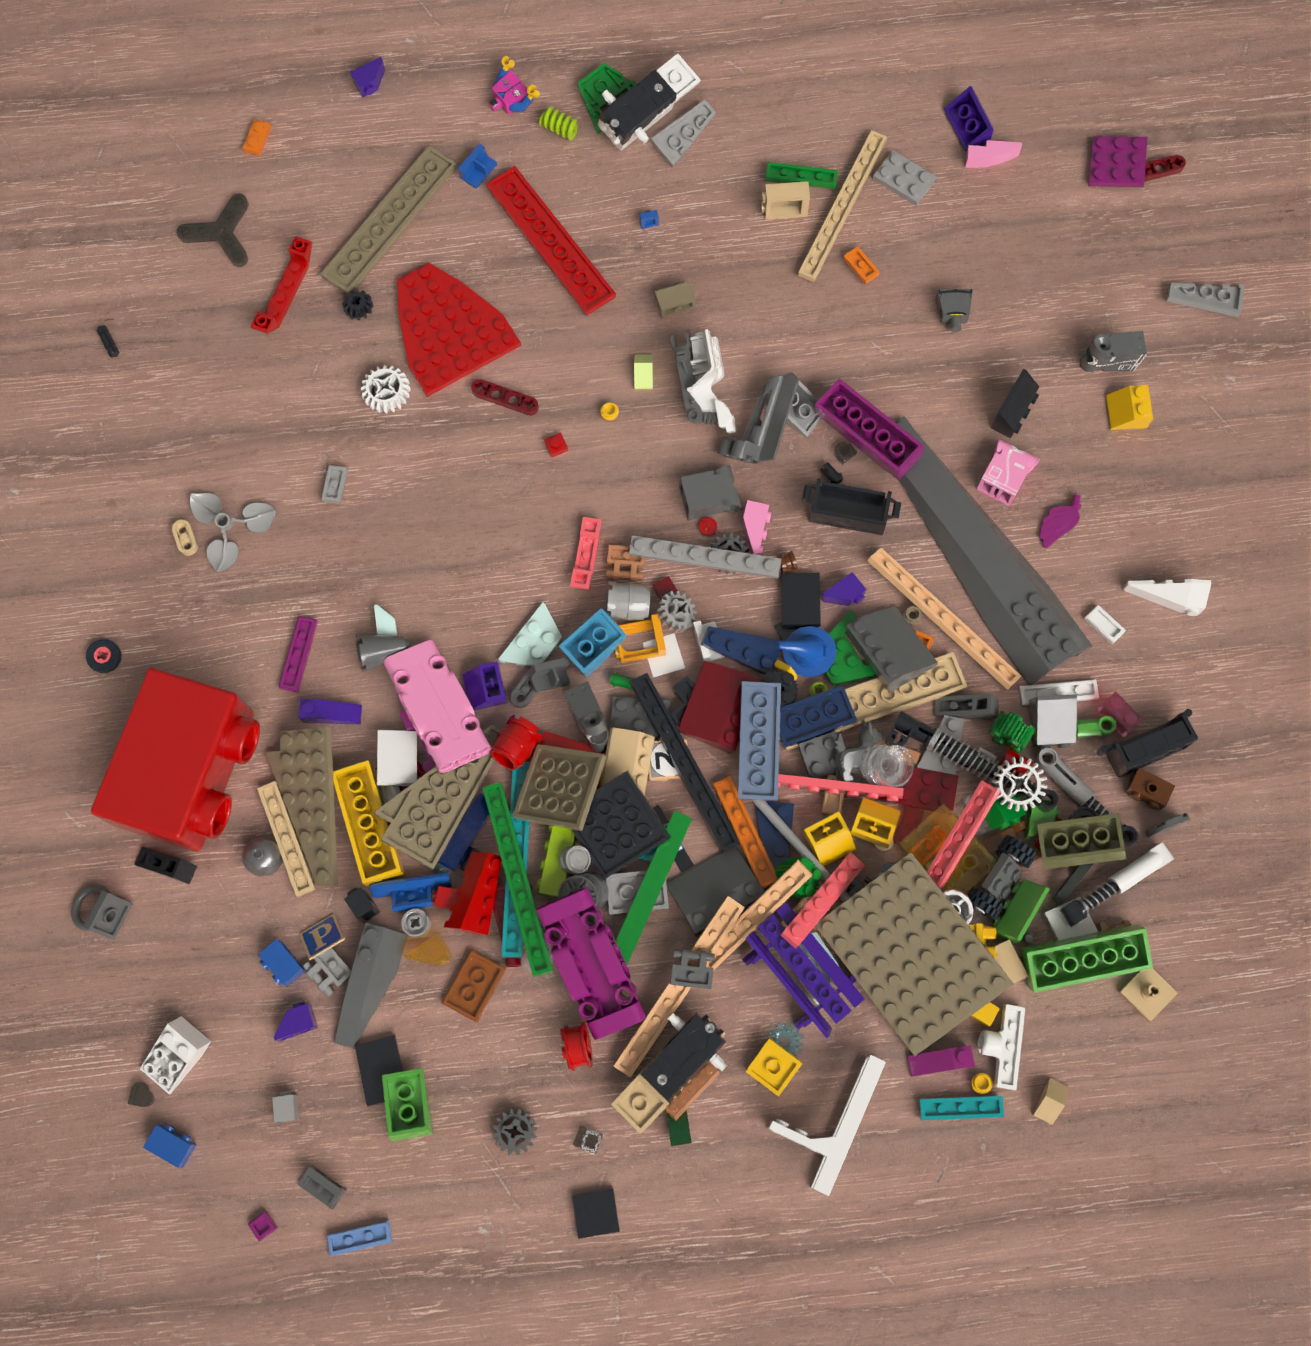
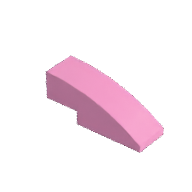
[965,140,1022,168]

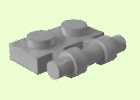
[303,948,352,997]

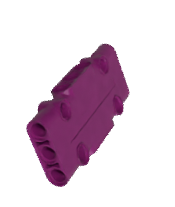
[535,887,647,1040]

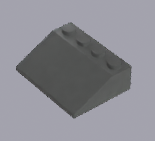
[846,606,938,693]
[666,847,764,936]

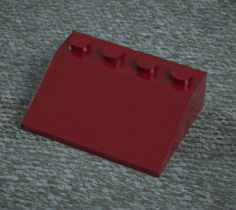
[678,661,761,754]

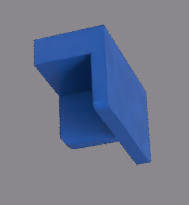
[458,143,497,189]

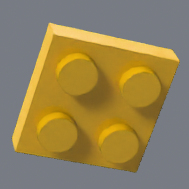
[745,1038,803,1097]

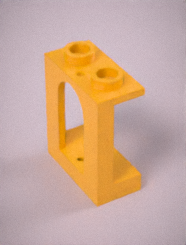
[615,614,666,664]

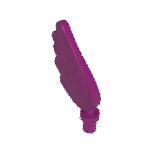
[1039,494,1081,548]

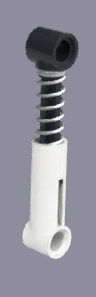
[1059,842,1175,927]

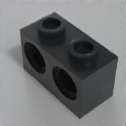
[344,887,381,923]

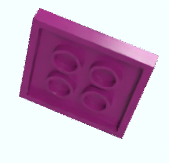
[1089,136,1148,187]

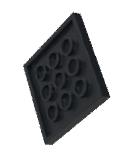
[572,770,671,879]

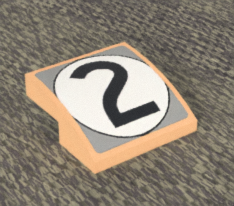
[648,740,687,781]

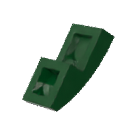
[666,1110,692,1146]

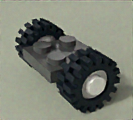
[967,835,1037,920]

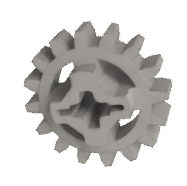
[657,591,697,632]

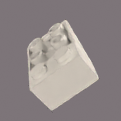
[140,1016,211,1094]

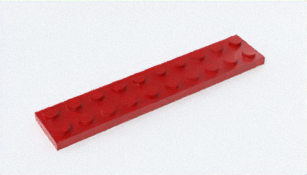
[486,166,616,316]

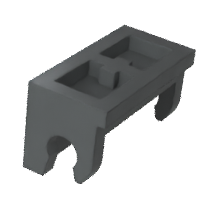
[298,1166,346,1210]

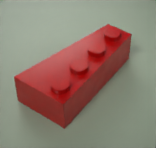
[444,852,502,935]

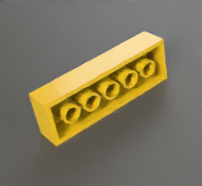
[333,760,405,887]

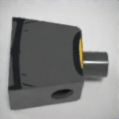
[935,289,973,332]

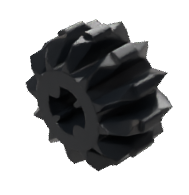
[342,289,373,321]

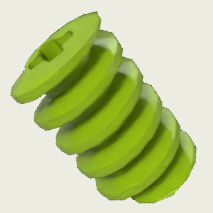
[539,106,578,141]

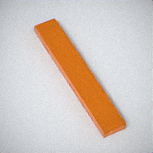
[713,776,778,889]

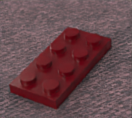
[874,761,959,815]

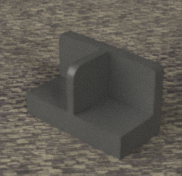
[528,657,570,693]

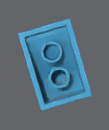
[559,608,627,678]

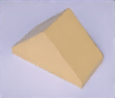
[1033,1078,1069,1125]

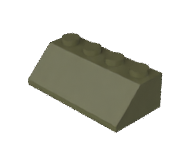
[1037,813,1126,869]

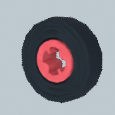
[86,639,122,673]

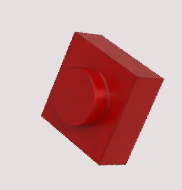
[544,432,568,458]

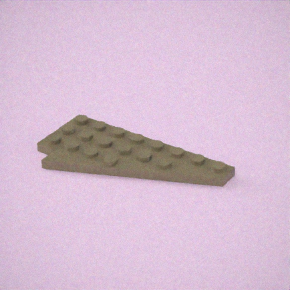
[374,725,502,870]
[266,727,338,886]

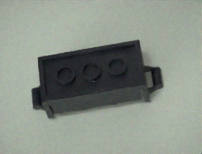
[802,478,901,536]
[1097,709,1198,778]

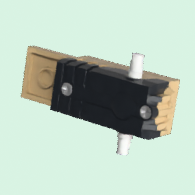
[611,1012,727,1134]

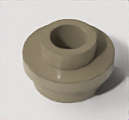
[903,606,922,625]

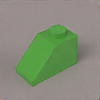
[1024,799,1059,840]

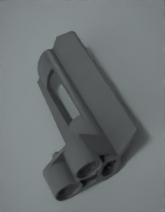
[718,372,799,464]

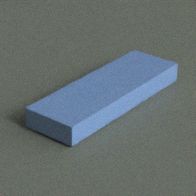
[327,1221,393,1256]

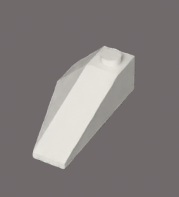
[1123,579,1211,616]

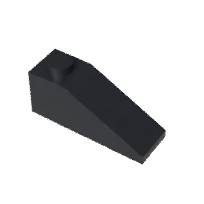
[134,847,197,885]

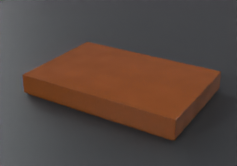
[442,950,506,1023]

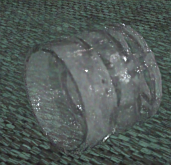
[860,744,914,787]

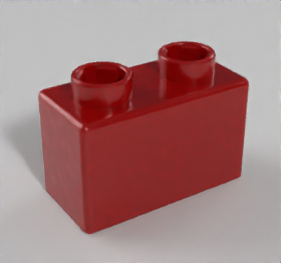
[91,667,260,852]

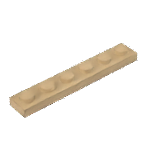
[257,781,316,897]

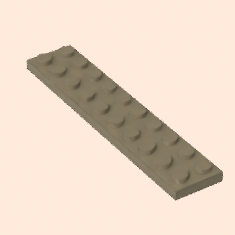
[320,146,457,295]

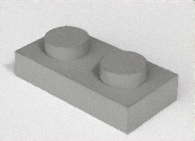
[321,465,348,504]

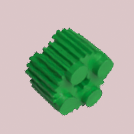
[989,711,1035,753]
[775,857,822,899]

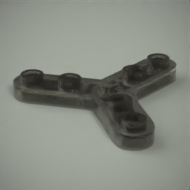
[177,194,249,267]

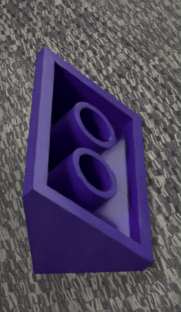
[944,86,994,151]

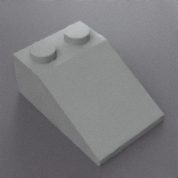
[764,372,821,437]

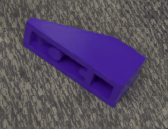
[298,699,362,724]

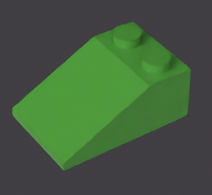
[382,1068,433,1142]

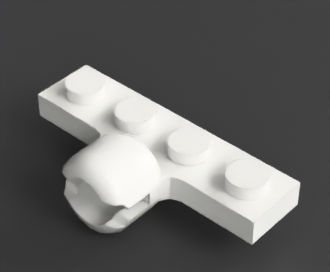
[978,1004,1025,1090]

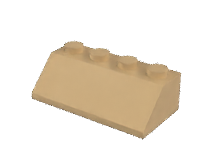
[600,728,655,795]

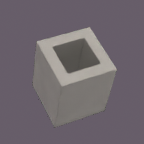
[272,1091,299,1123]

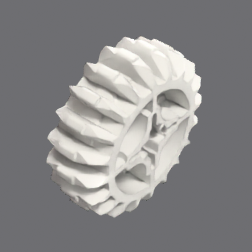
[361,364,411,414]
[992,757,1047,811]

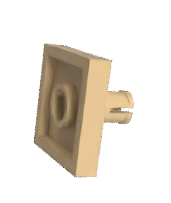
[1118,968,1178,1022]

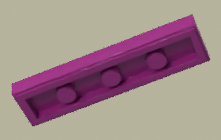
[279,616,318,693]

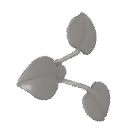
[190,493,276,572]

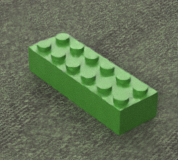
[1020,924,1153,993]

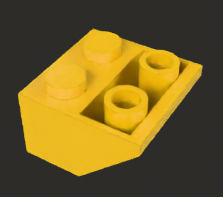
[850,797,901,848]
[803,812,856,867]

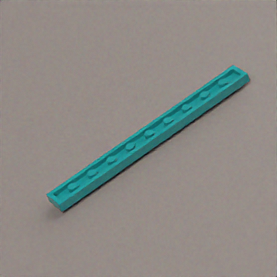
[501,762,531,958]

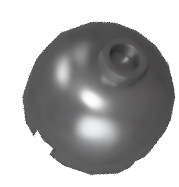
[242,837,283,877]

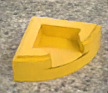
[774,660,798,680]

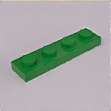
[765,162,838,189]

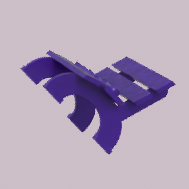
[742,903,865,1038]

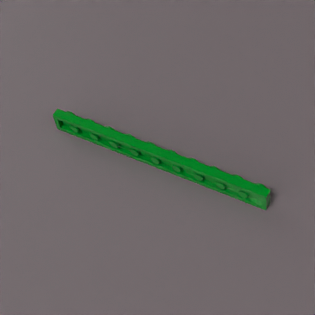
[482,782,553,978]

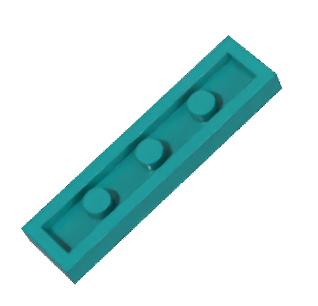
[919,1096,1004,1121]

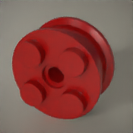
[560,1022,593,1071]

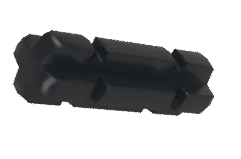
[97,325,119,358]

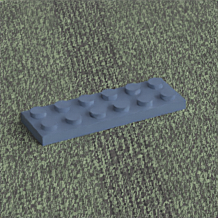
[737,681,781,801]

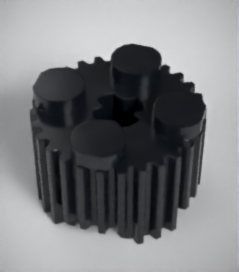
[761,670,798,707]

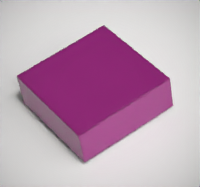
[248,1211,278,1242]

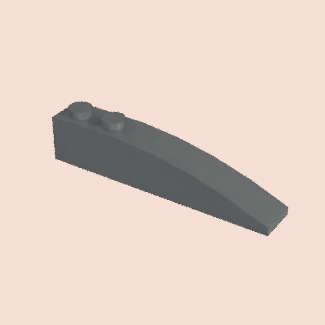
[334,923,408,1048]

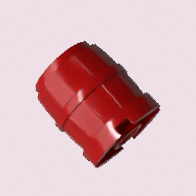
[490,715,543,770]

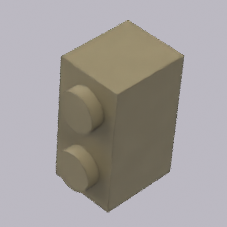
[655,281,696,318]

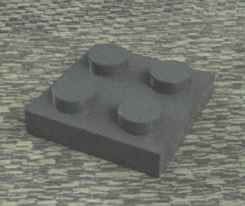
[798,731,837,778]

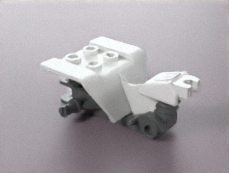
[670,329,736,434]

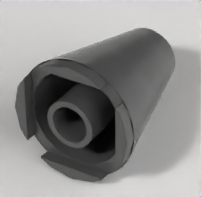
[355,634,409,672]

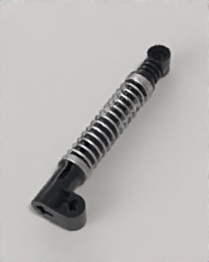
[886,711,1059,812]

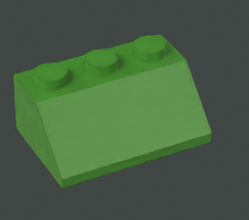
[992,879,1050,945]

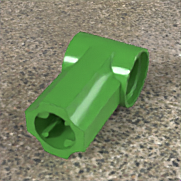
[1076,716,1116,738]

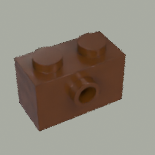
[1125,768,1175,810]

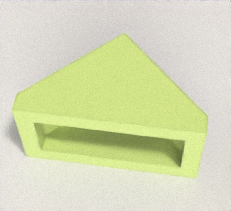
[634,354,653,389]

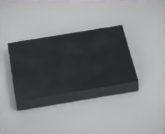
[782,573,821,628]
[355,1035,403,1106]

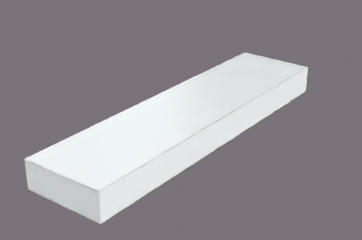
[1018,679,1099,706]

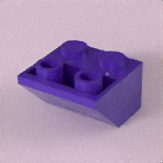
[462,661,507,711]

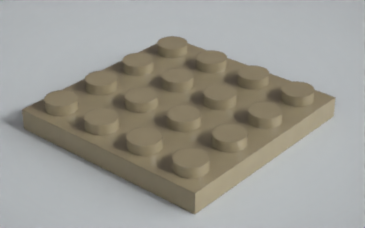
[512,744,607,831]

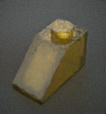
[404,933,453,967]

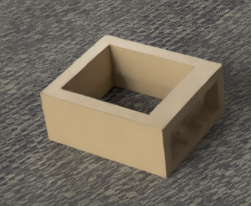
[761,182,810,219]

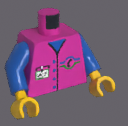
[488,56,540,114]

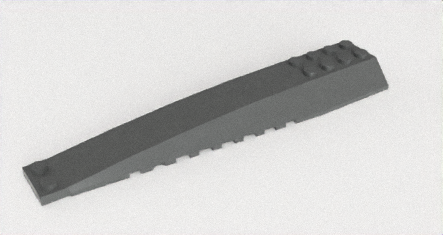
[895,416,1092,685]

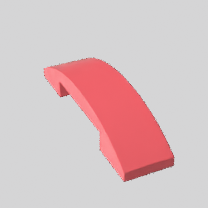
[570,517,602,590]

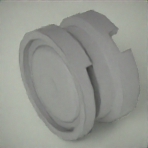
[559,846,591,874]
[401,909,431,938]

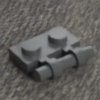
[670,948,715,989]

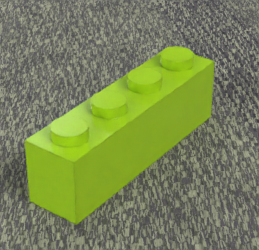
[536,825,576,899]

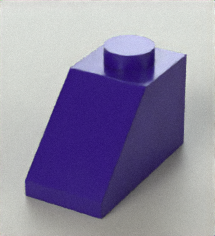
[350,57,385,98]
[821,572,867,606]
[274,1002,318,1042]

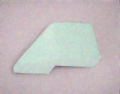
[374,604,398,636]

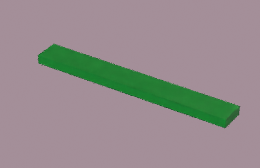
[616,811,692,965]

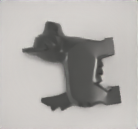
[834,720,884,782]

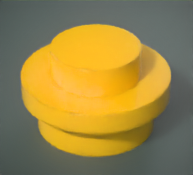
[600,402,619,421]
[971,1073,992,1094]

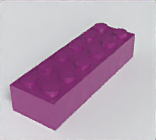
[814,378,924,481]

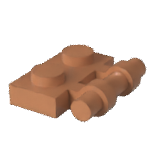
[606,545,646,581]

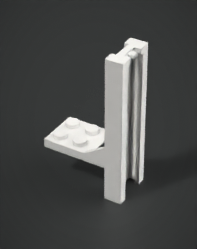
[767,1055,886,1196]

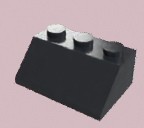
[991,369,1039,439]

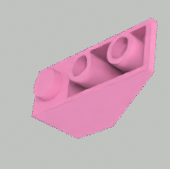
[743,500,772,555]

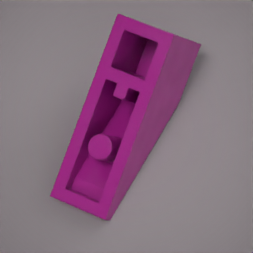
[907,1045,975,1077]

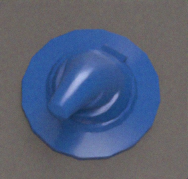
[778,626,837,677]

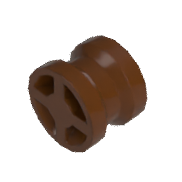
[777,551,798,573]

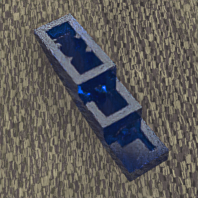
[438,793,490,872]

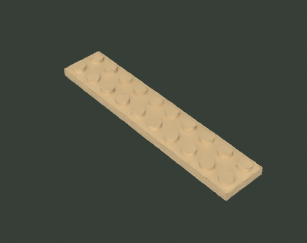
[785,652,968,751]

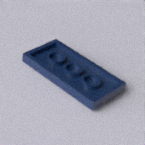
[780,685,857,748]

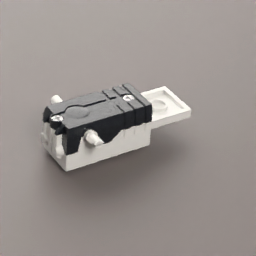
[598,54,701,151]

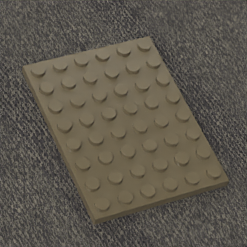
[815,852,1014,1056]

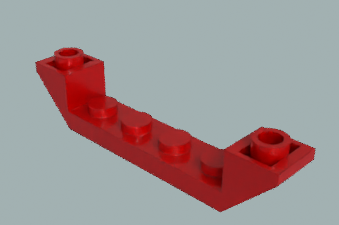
[250,236,312,334]

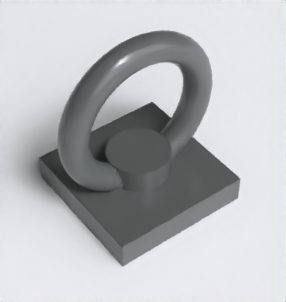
[71,884,133,940]

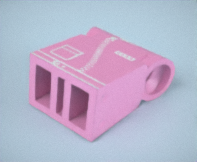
[977,438,1040,506]

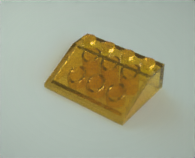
[899,802,998,894]

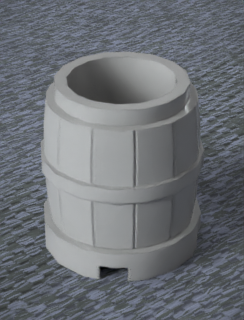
[605,581,650,621]

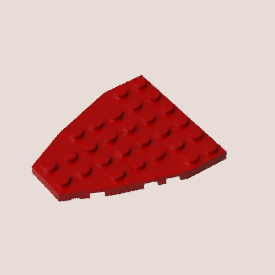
[397,262,521,397]

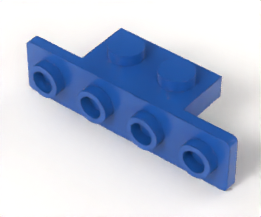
[370,873,452,912]

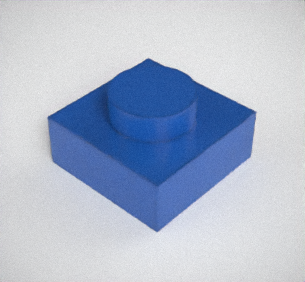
[640,210,659,229]

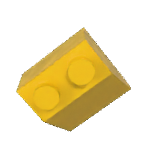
[1106,385,1153,430]

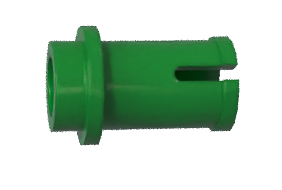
[610,672,635,690]

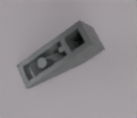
[935,694,999,719]

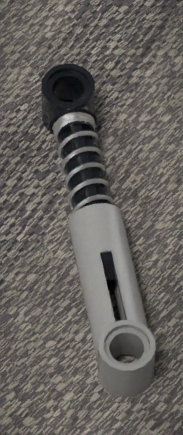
[1035,748,1138,848]

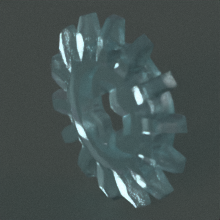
[768,1024,804,1057]

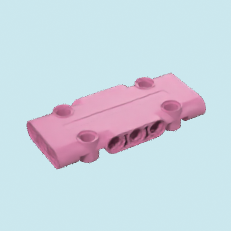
[383,640,491,773]

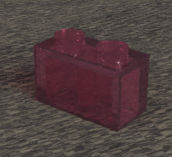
[1097,692,1144,737]

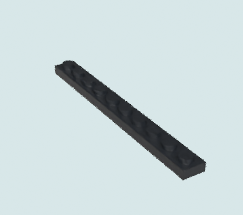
[629,673,740,854]

